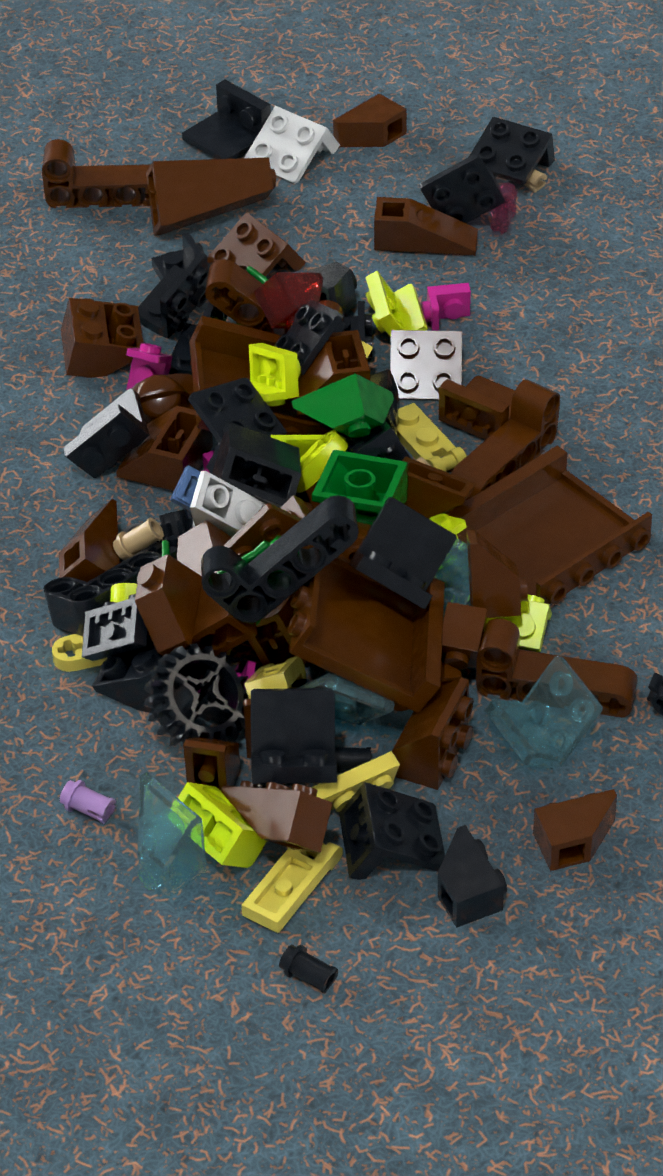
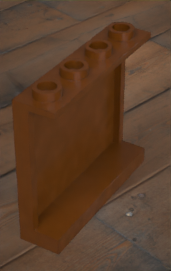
[189,315,347,438]
[446,445,652,605]
[287,545,445,713]

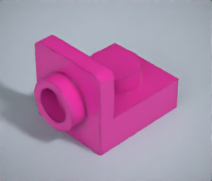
[421,283,471,331]
[126,343,173,390]

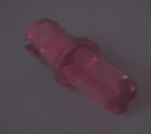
[490,183,518,234]

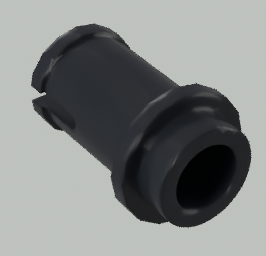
[335,747,371,772]
[279,945,338,993]

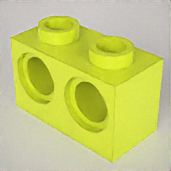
[166,782,267,868]

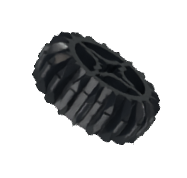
[143,643,249,749]

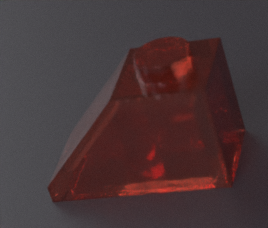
[254,272,324,329]

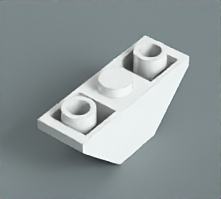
[190,471,266,537]

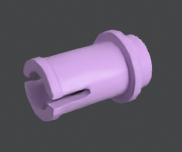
[60,780,116,824]

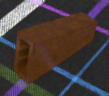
[146,157,276,236]
[177,520,257,656]

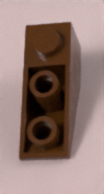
[374,197,478,256]
[59,499,119,582]
[221,781,333,853]

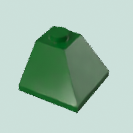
[292,373,394,438]
[312,450,408,516]

